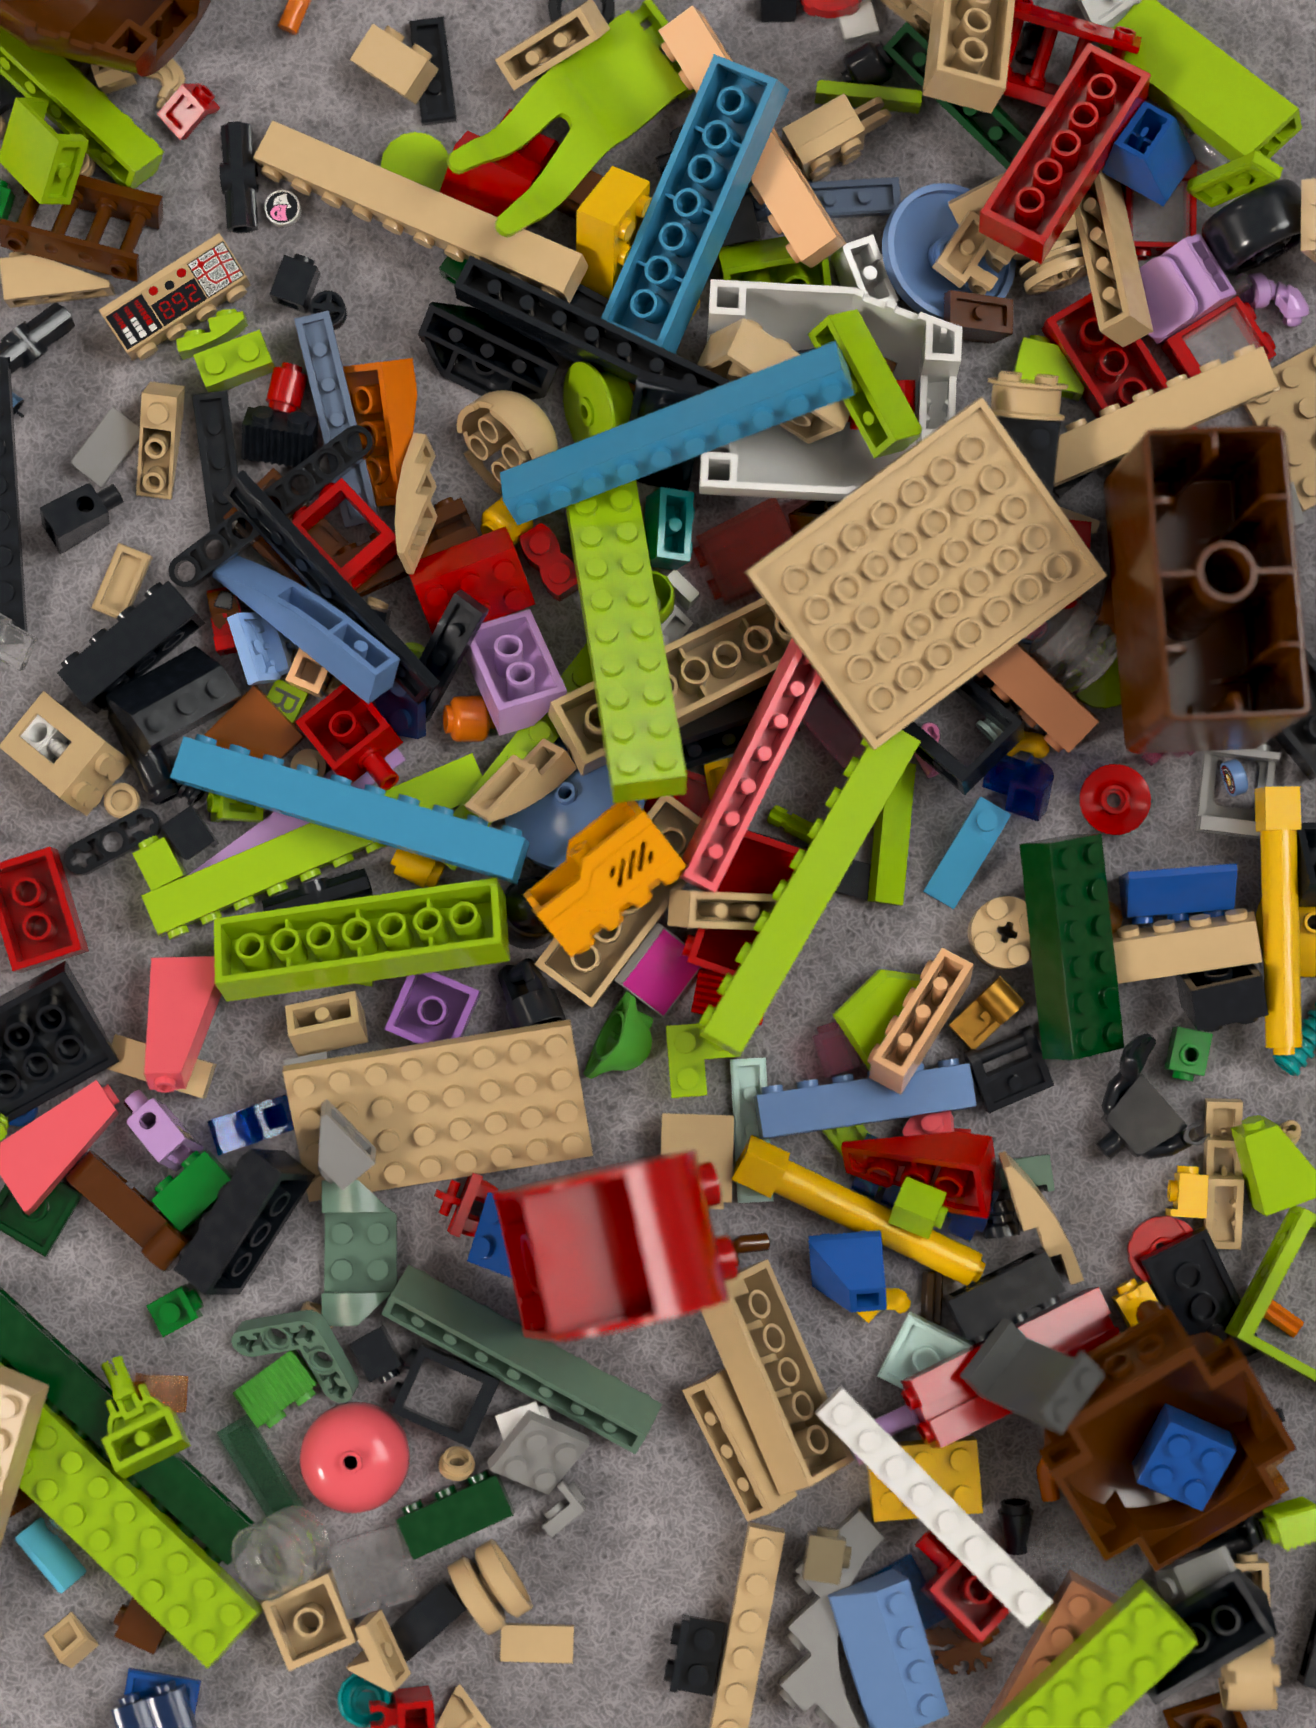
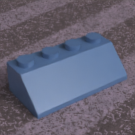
[828,1569,949,1728]

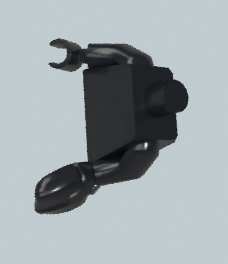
[1096,1033,1210,1160]

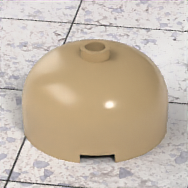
[457,390,558,494]

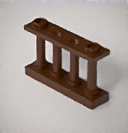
[0,174,163,282]

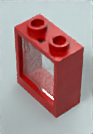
[1121,164,1197,261]
[1161,296,1276,379]

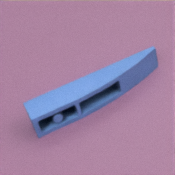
[212,556,400,704]

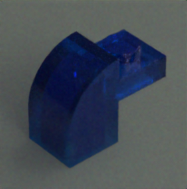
[982,755,1054,822]
[207,1095,294,1156]

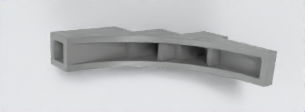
[779,1507,884,1728]

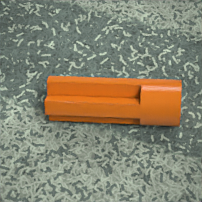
[277,0,311,35]
[1264,1300,1304,1338]

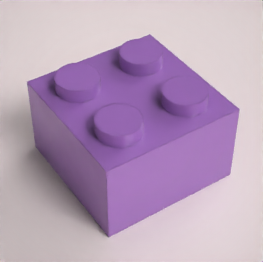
[384,972,482,1044]

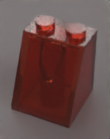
[693,498,793,606]

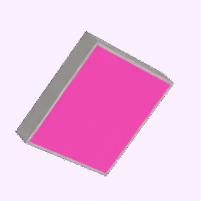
[614,922,701,1018]

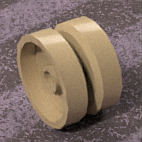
[447,1538,533,1635]

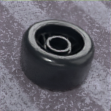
[1201,179,1301,276]

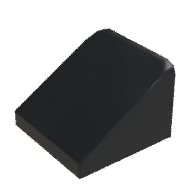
[760,0,796,23]

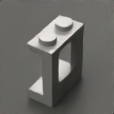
[1195,744,1281,840]

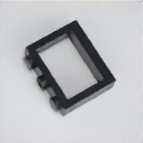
[902,678,1025,795]

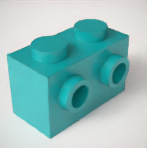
[644,487,695,570]

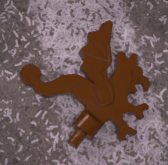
[924,1625,1000,1675]

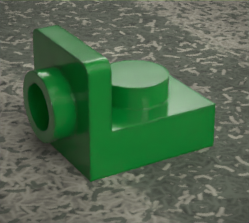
[146,1284,204,1337]

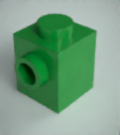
[1164,1026,1213,1082]

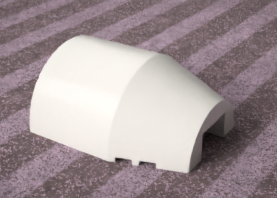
[699,279,962,502]

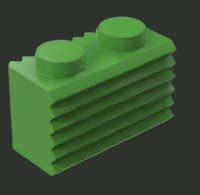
[232,1350,318,1429]

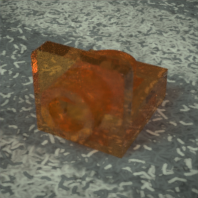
[133,1373,188,1412]

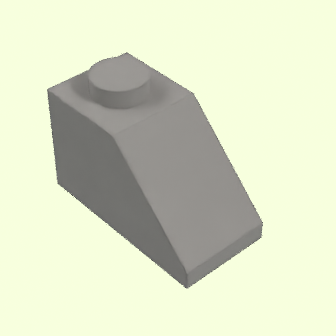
[318,1099,376,1190]
[1153,1545,1236,1606]

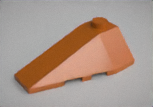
[343,358,417,506]

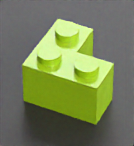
[666,1023,741,1098]

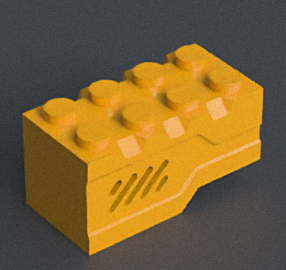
[523,801,687,957]

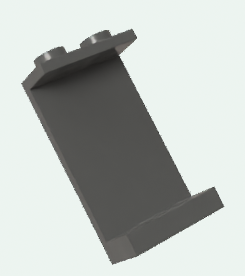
[960,1318,1106,1435]

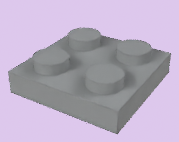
[488,1410,590,1495]

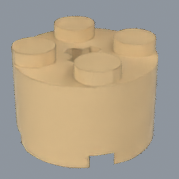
[967,896,1032,970]
[1218,1637,1280,1711]

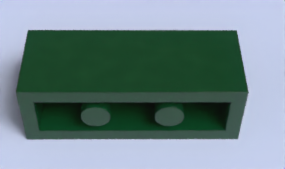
[396,1469,515,1560]

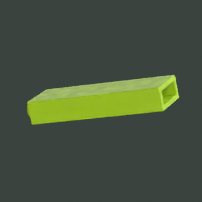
[1098,0,1302,161]

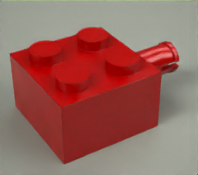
[295,684,403,791]
[915,1529,1010,1643]

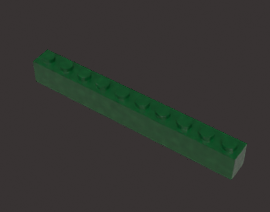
[0,1286,261,1565]

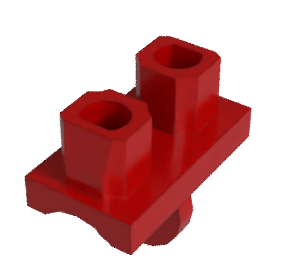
[434,1172,498,1238]

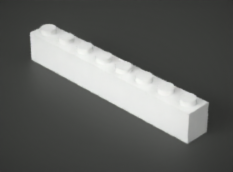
[815,1386,1053,1628]

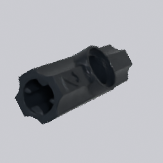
[219,121,259,234]
[0,302,76,375]
[262,868,373,911]

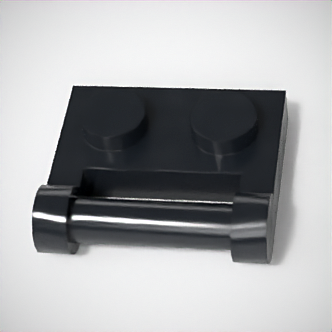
[964,1025,1054,1113]

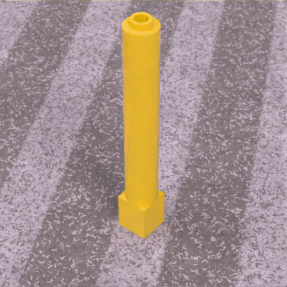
[1254,786,1302,1055]
[731,1134,985,1286]

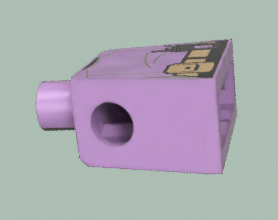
[124,1090,204,1172]

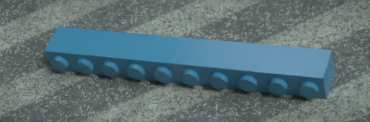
[500,341,854,525]
[170,734,530,884]

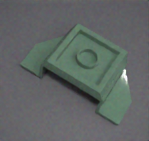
[321,1180,397,1326]

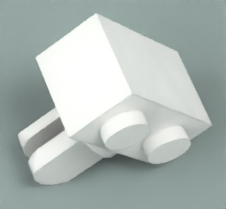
[830,235,899,303]

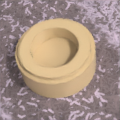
[104,783,141,819]

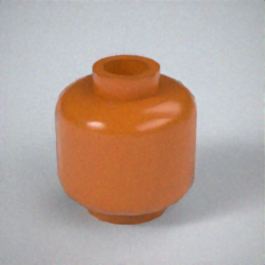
[443,696,496,742]

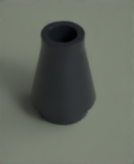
[997,1498,1034,1555]

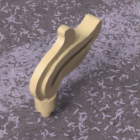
[146,58,185,109]

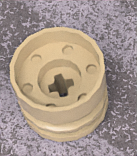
[1013,213,1088,295]

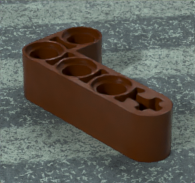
[66,1150,192,1272]

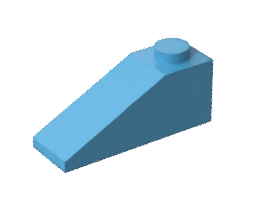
[923,796,1012,910]

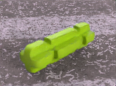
[767,805,813,844]

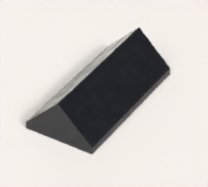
[1147,1569,1278,1705]

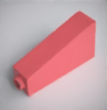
[144,956,222,1093]
[0,1080,120,1215]

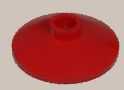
[1079,764,1151,835]

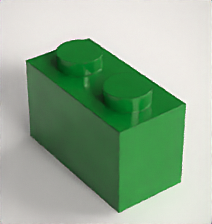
[151,1150,232,1232]

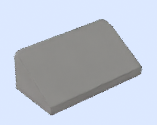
[70,407,140,488]

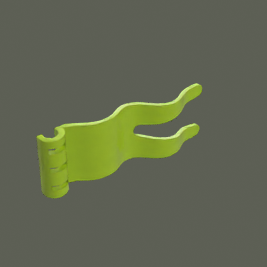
[447,0,695,237]

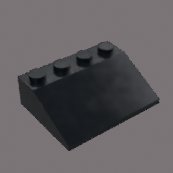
[0,961,119,1122]

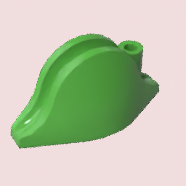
[583,991,653,1079]

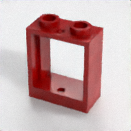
[291,478,397,591]

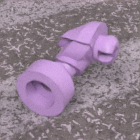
[1239,273,1309,327]

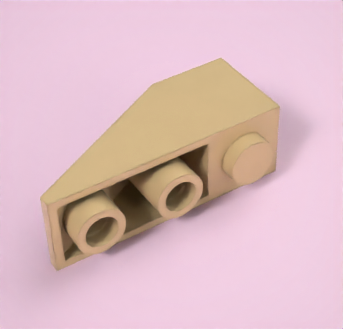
[136,382,185,500]

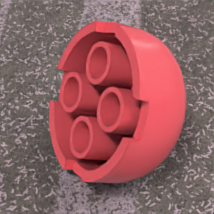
[300,1402,410,1513]

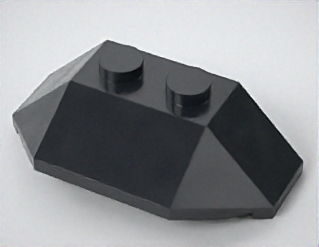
[418,302,559,400]

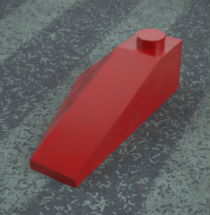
[841,1131,996,1219]

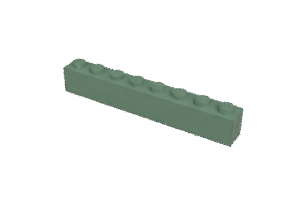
[381,1265,662,1455]

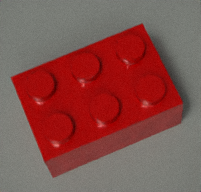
[409,526,536,634]
[0,846,89,973]

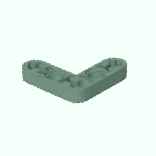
[231,1310,359,1403]

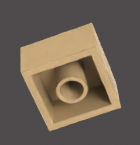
[260,1568,357,1671]

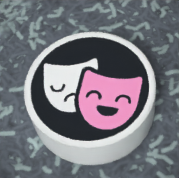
[265,190,301,228]

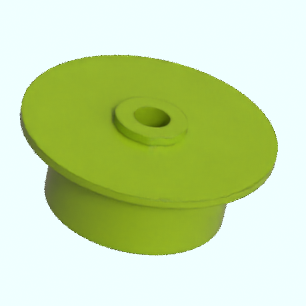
[563,361,634,443]

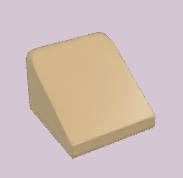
[44,1612,99,1668]

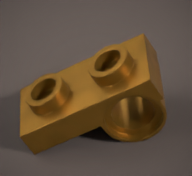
[948,976,1025,1050]

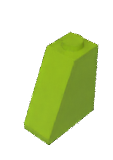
[1231,1115,1316,1217]

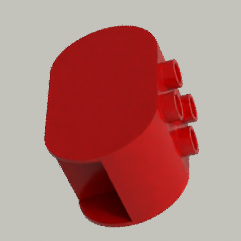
[492,1150,738,1341]

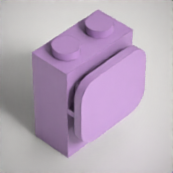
[1140,234,1237,344]

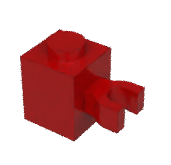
[369,1685,435,1728]

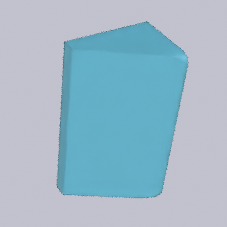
[15,1517,86,1594]

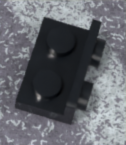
[664,1614,725,1696]

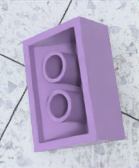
[465,609,567,736]

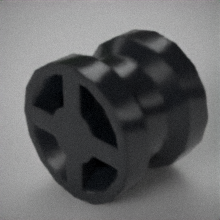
[310,291,347,330]

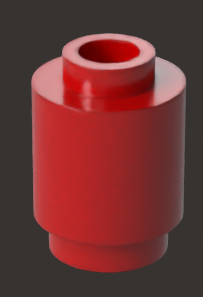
[266,362,308,413]

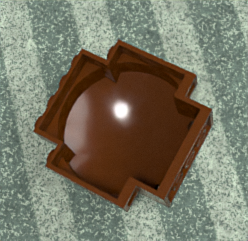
[1038,1300,1297,1572]

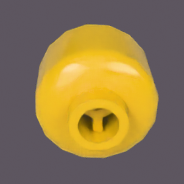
[480,497,533,545]

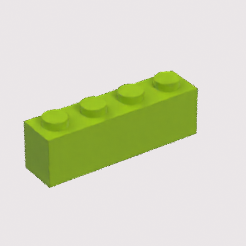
[808,309,922,459]

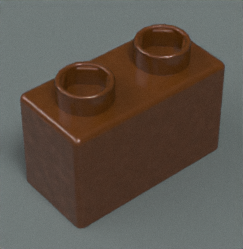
[1103,426,1310,754]

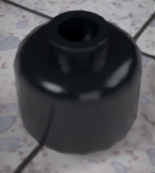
[841,40,895,86]

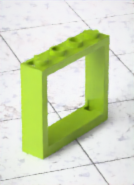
[1225,1205,1316,1383]

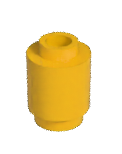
[390,849,446,888]

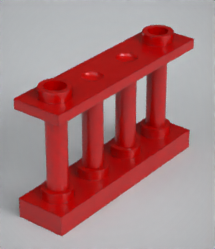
[1003,0,1142,108]

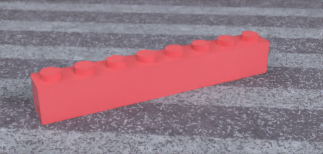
[679,639,822,893]

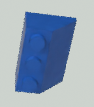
[1119,863,1238,925]

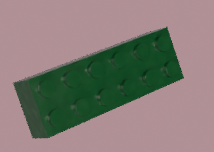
[1019,834,1124,1060]

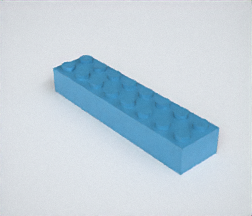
[601,54,789,354]

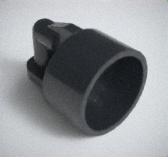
[498,958,566,1029]

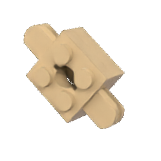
[782,93,892,182]

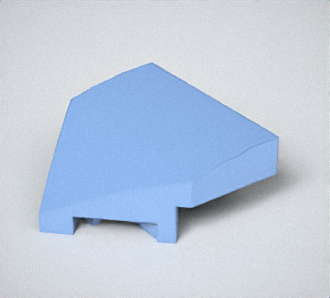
[227,612,299,686]

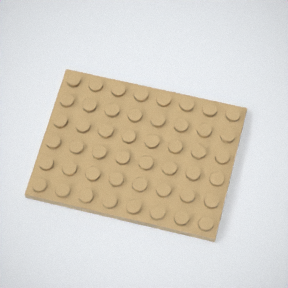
[745,397,1107,750]

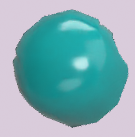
[337,1673,393,1728]

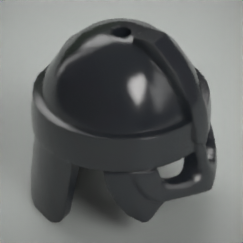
[504,876,552,949]

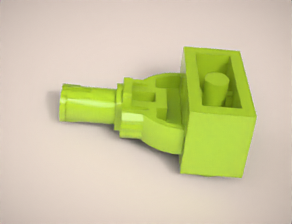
[101,1356,191,1479]

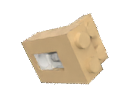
[0,691,130,816]

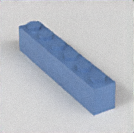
[753,1058,977,1139]

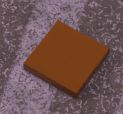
[204,685,305,759]

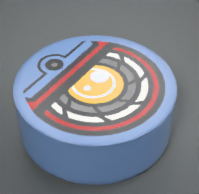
[1220,759,1248,797]

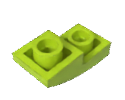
[176,309,248,360]

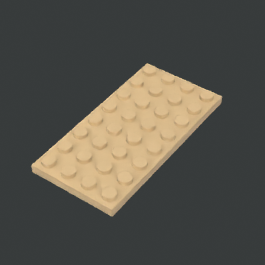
[283,1019,593,1202]

